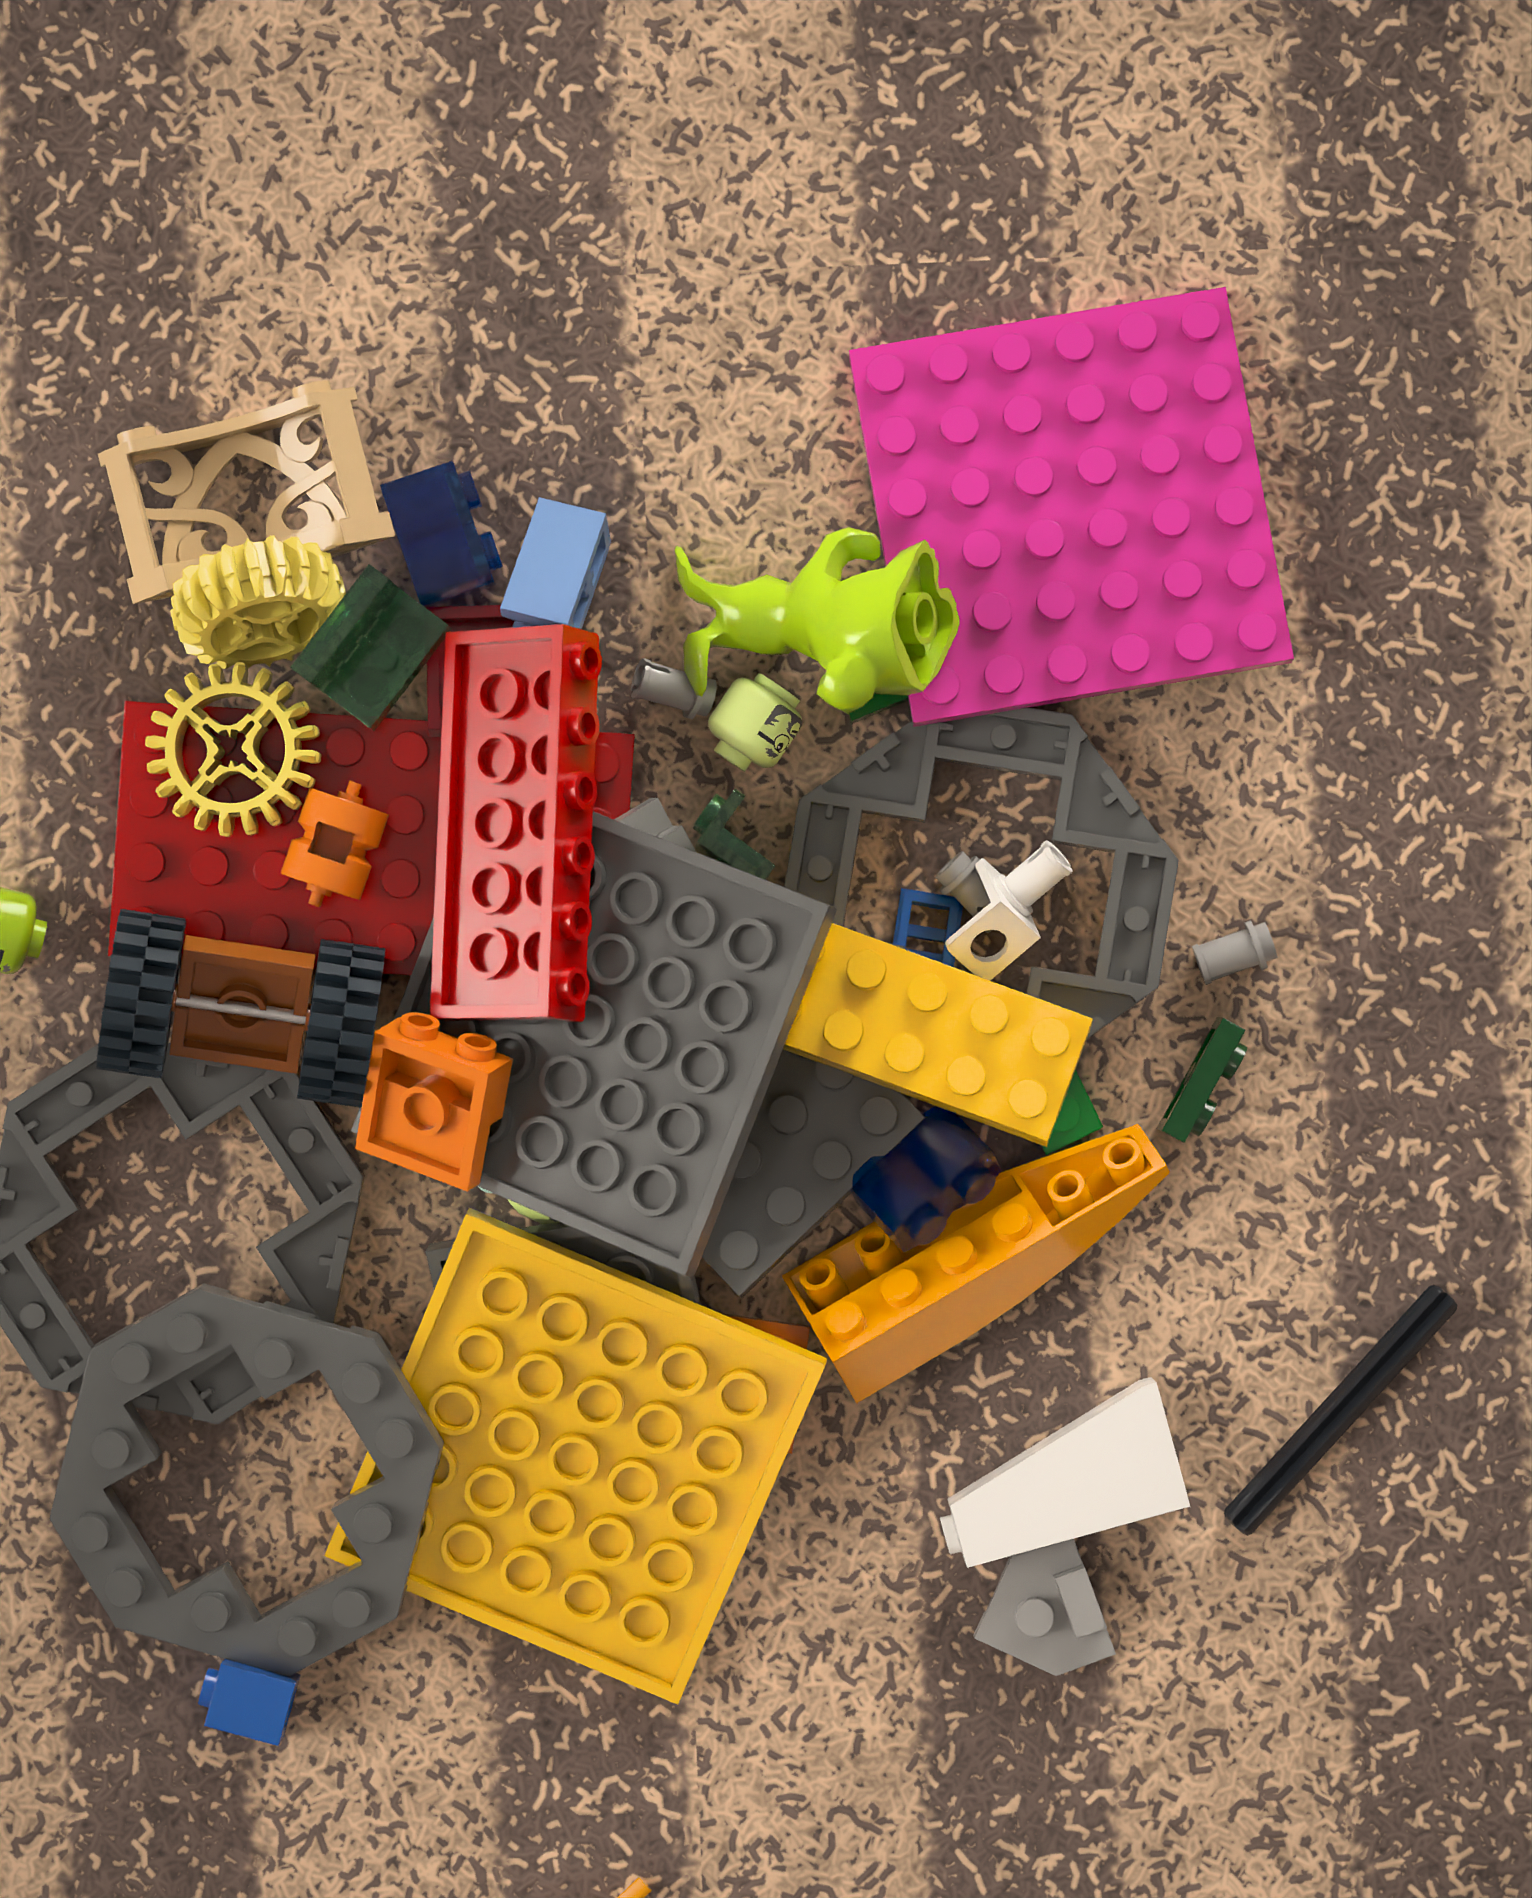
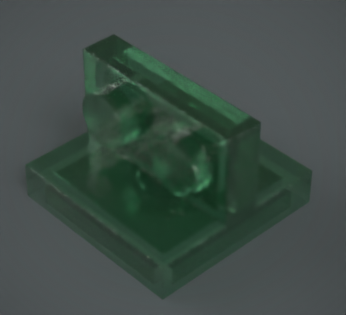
[290,564,452,731]

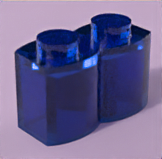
[380,460,503,609]
[851,1106,1001,1252]

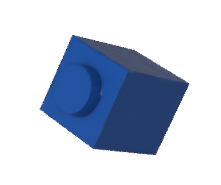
[198,1659,301,1746]

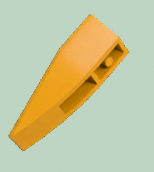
[782,1124,1170,1404]

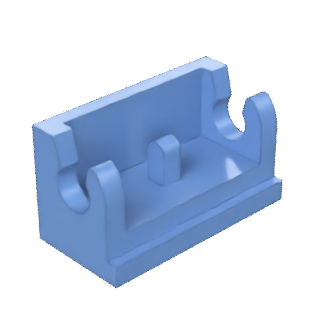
[500,497,611,629]

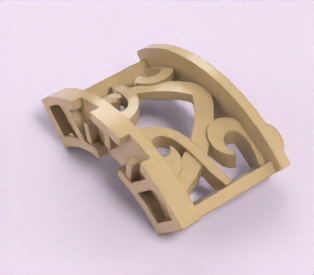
[98,380,395,604]

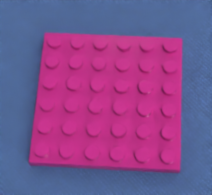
[849,287,1294,727]

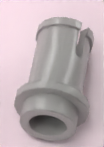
[631,658,717,719]
[935,851,992,933]
[1192,920,1278,985]

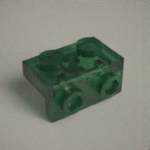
[693,789,776,880]

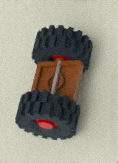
[96,909,385,1108]

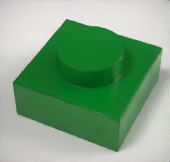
[1041,1070,1103,1155]

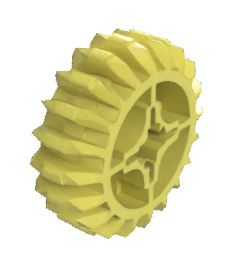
[170,535,346,669]
[145,662,321,837]

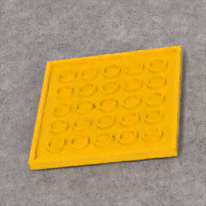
[324,1208,827,1705]

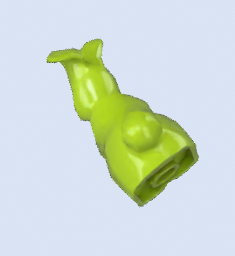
[675,527,960,714]

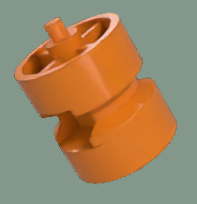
[281,781,389,907]

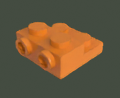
[355,1012,513,1192]

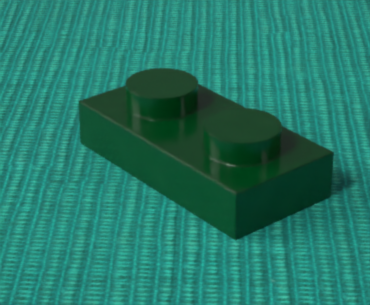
[1156,1017,1248,1143]

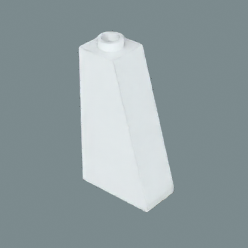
[940,1377,1190,1568]

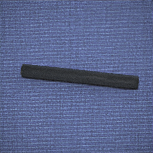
[1224,1285,1458,1536]

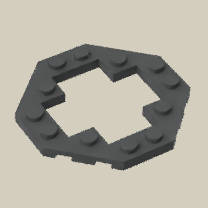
[784,708,1179,1039]
[0,1042,365,1424]
[49,1283,444,1677]

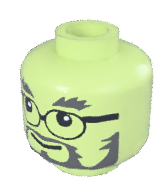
[708,673,802,772]

